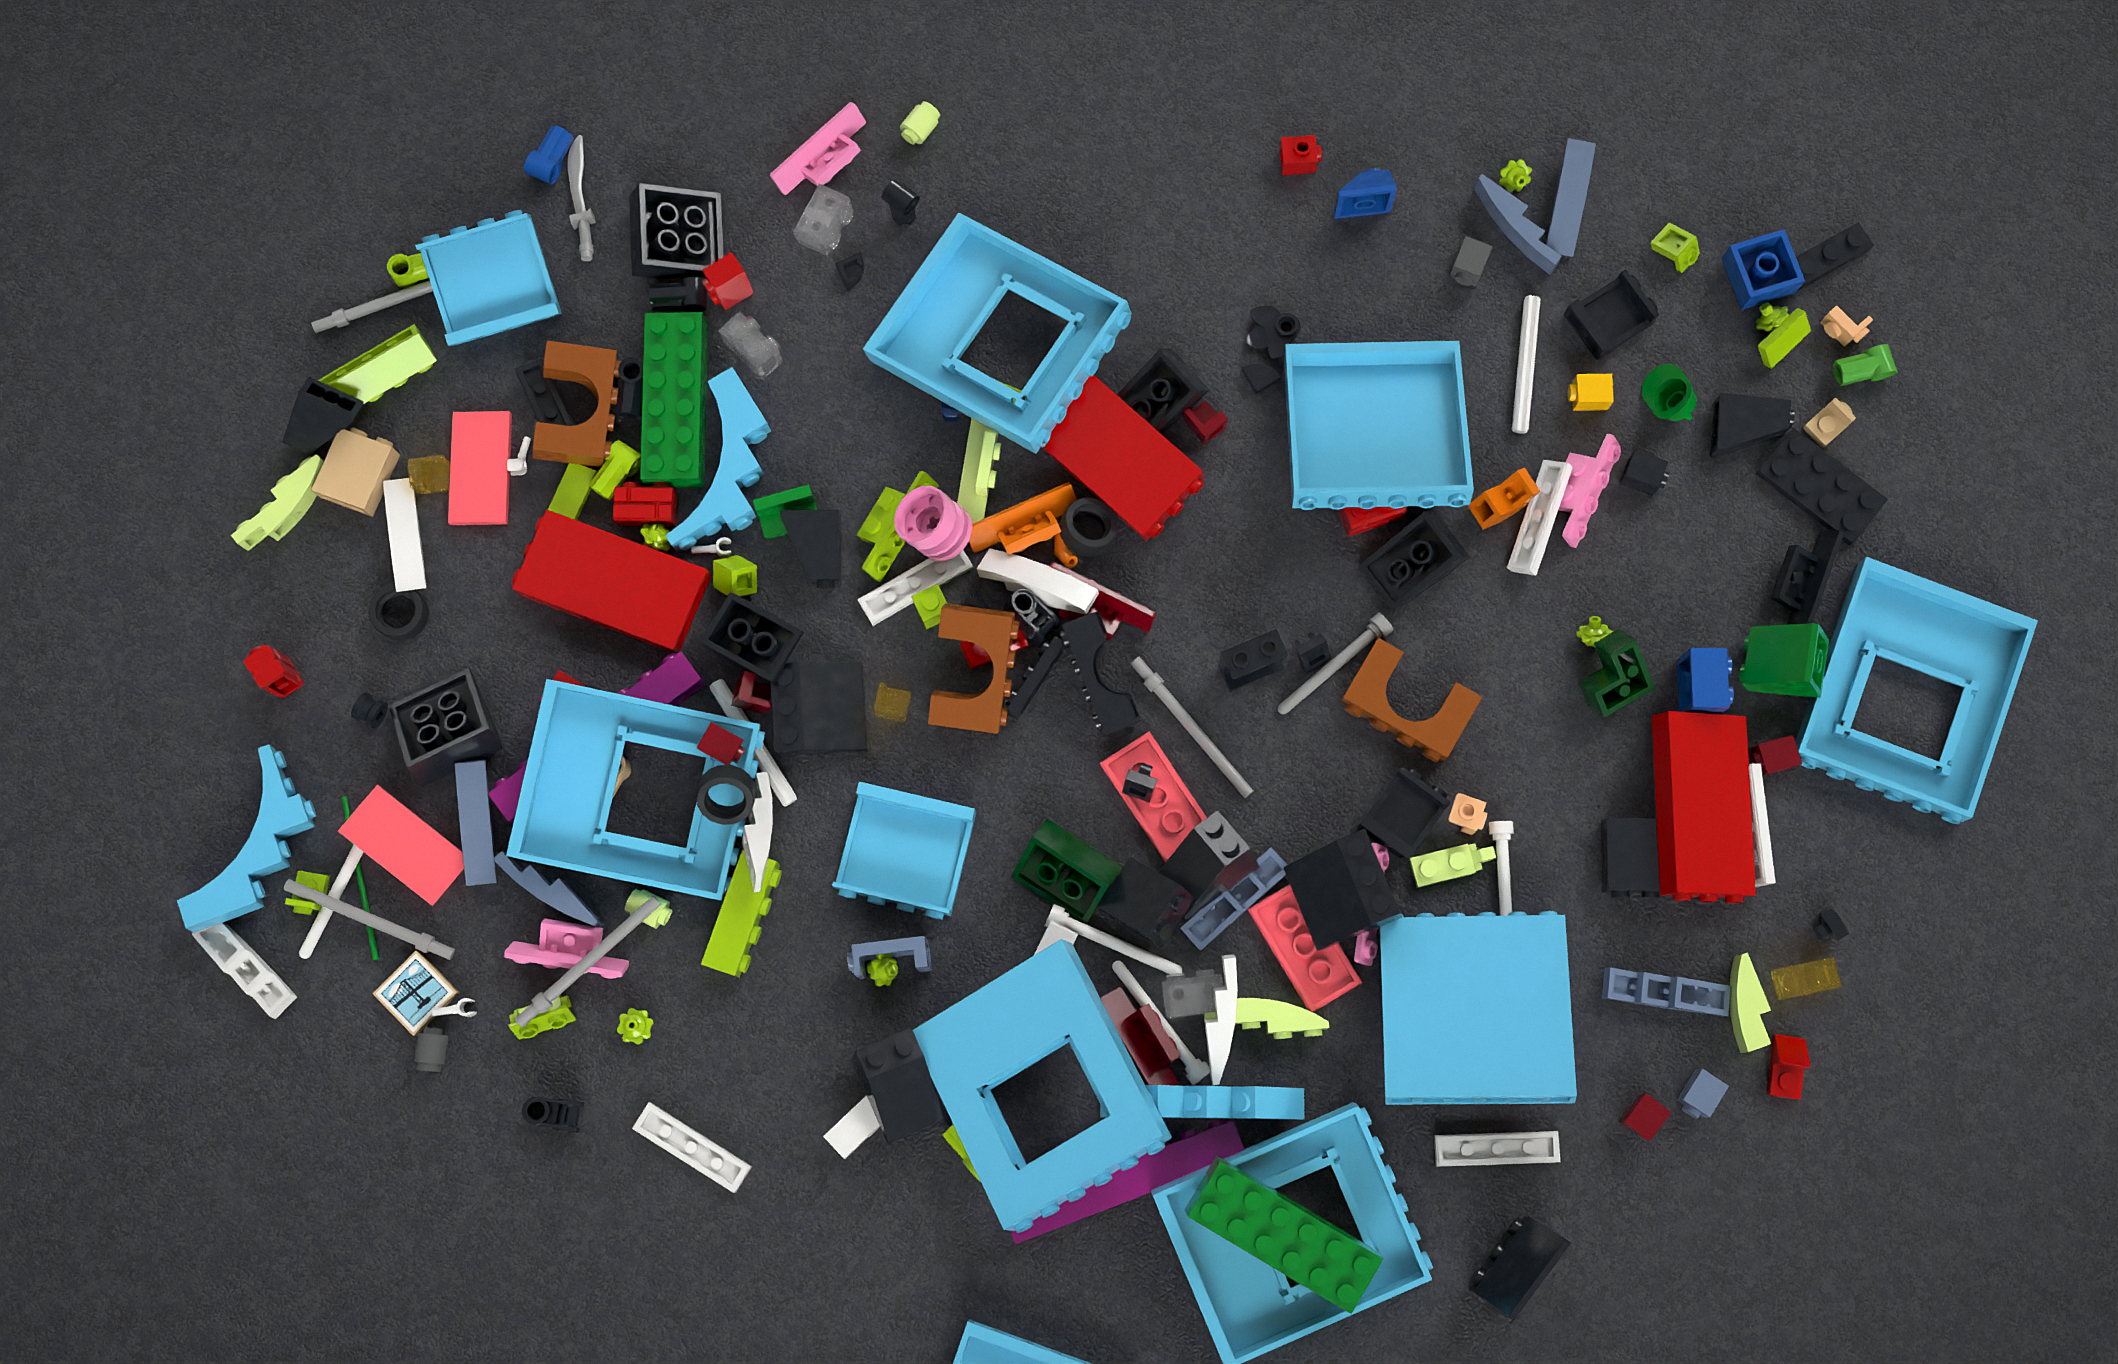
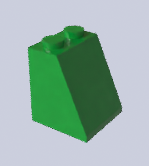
[1739,623,1829,698]

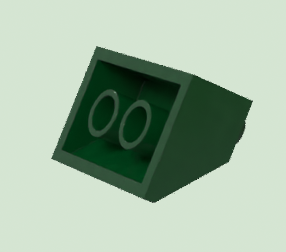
[1011,819,1122,924]

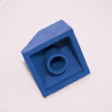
[1333,168,1397,219]

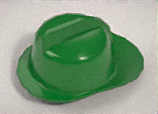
[1642,364,1697,422]

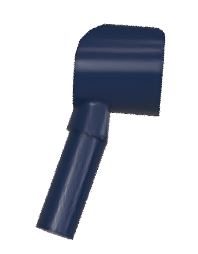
[942,402,959,422]

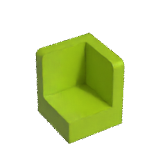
[713,555,757,596]

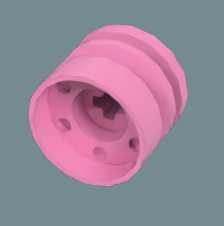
[894,486,973,561]

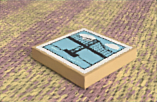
[373,950,460,1036]

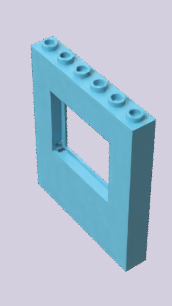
[863,213,1132,454]
[1795,557,2038,824]
[506,679,765,900]
[913,939,1172,1233]
[1151,1102,1433,1364]

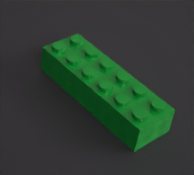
[640,312,708,488]
[1185,1155,1383,1314]

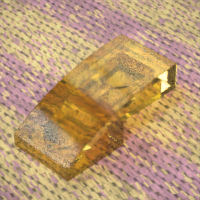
[1771,957,1842,1000]

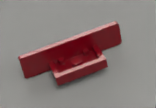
[1049,562,1156,641]
[1100,987,1181,1086]

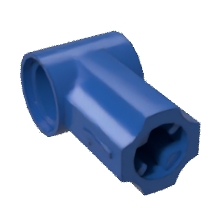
[524,125,574,185]

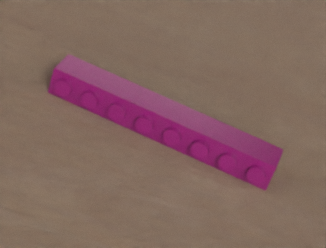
[488,651,706,824]
[1010,1118,1245,1244]

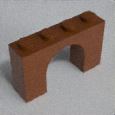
[533,341,622,467]
[928,603,1019,734]
[1341,638,1482,762]

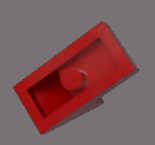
[1767,1034,1811,1100]

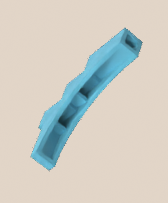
[665,367,771,552]
[177,744,316,933]
[1100,1085,1304,1120]

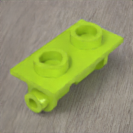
[508,994,576,1040]

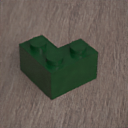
[1578,629,1655,718]

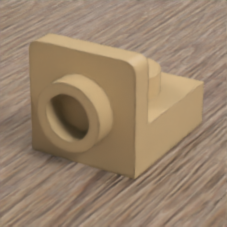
[1803,398,1856,449]

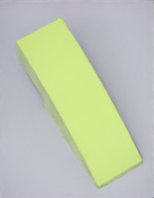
[1730,952,1771,1053]

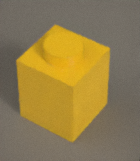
[1568,374,1614,411]

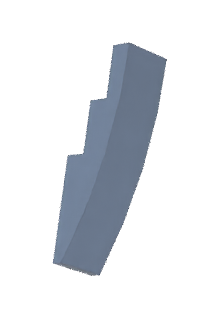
[1545,138,1596,257]
[1474,174,1562,275]
[455,760,497,886]
[1180,847,1288,951]
[493,851,604,928]
[1602,968,1731,1016]

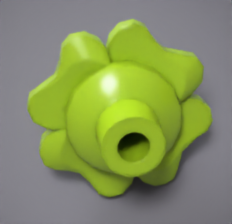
[1499,159,1532,193]
[1756,302,1789,333]
[640,523,671,551]
[1576,616,1613,648]
[867,953,898,986]
[617,1008,654,1044]

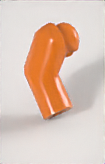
[1054,533,1078,568]

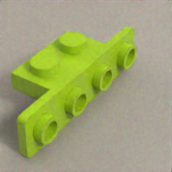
[857,471,939,582]

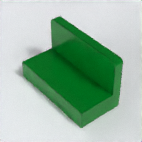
[753,484,817,539]

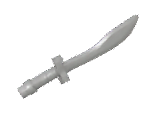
[568,135,596,261]

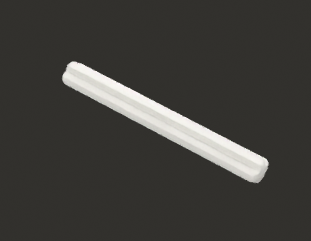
[1512,295,1540,434]
[710,679,797,806]

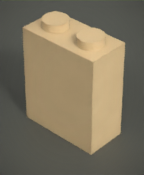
[312,428,400,517]

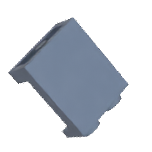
[847,936,932,979]

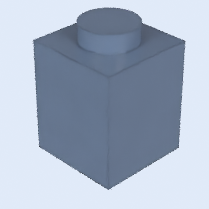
[1676,1069,1729,1119]

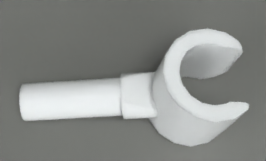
[507,436,531,476]
[691,537,731,558]
[432,998,477,1017]

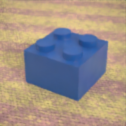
[1721,229,1805,310]
[1676,648,1734,714]

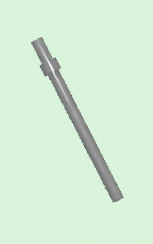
[311,280,433,333]
[1131,656,1254,798]
[284,879,455,960]
[515,896,661,1027]

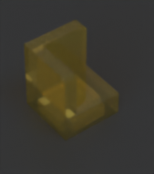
[408,455,450,495]
[874,682,912,722]

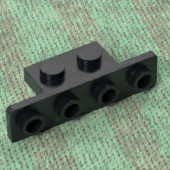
[1770,530,1844,625]

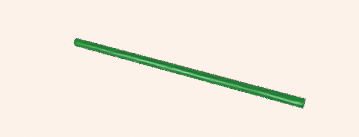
[341,796,379,961]

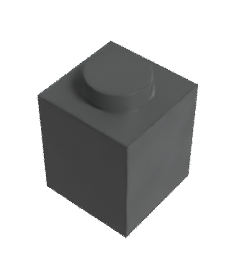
[1450,236,1493,286]

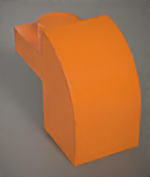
[1468,467,1540,530]

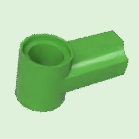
[1833,344,1898,386]

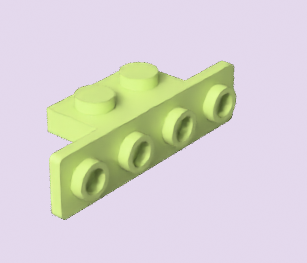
[957,418,1001,524]

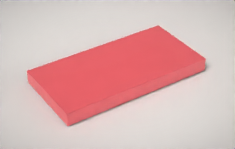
[448,411,512,525]
[1100,731,1207,863]
[338,785,464,906]
[1247,884,1362,1012]

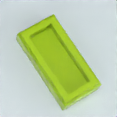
[1758,308,1811,369]
[548,463,597,520]

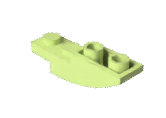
[231,454,324,551]
[1204,998,1329,1039]

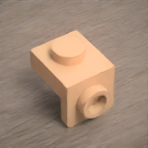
[1820,306,1873,347]
[1448,793,1487,835]

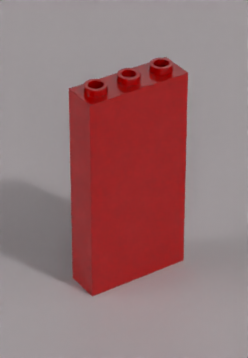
[1041,375,1205,542]
[512,510,712,654]
[1652,711,1756,904]

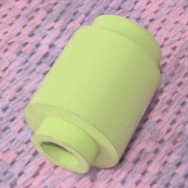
[900,101,940,145]
[625,889,672,929]

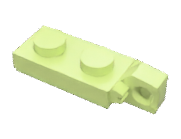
[1409,843,1496,888]

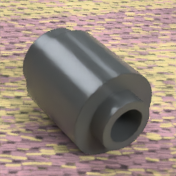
[414,1027,448,1072]

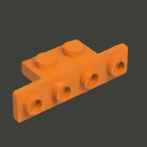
[969,482,1077,555]

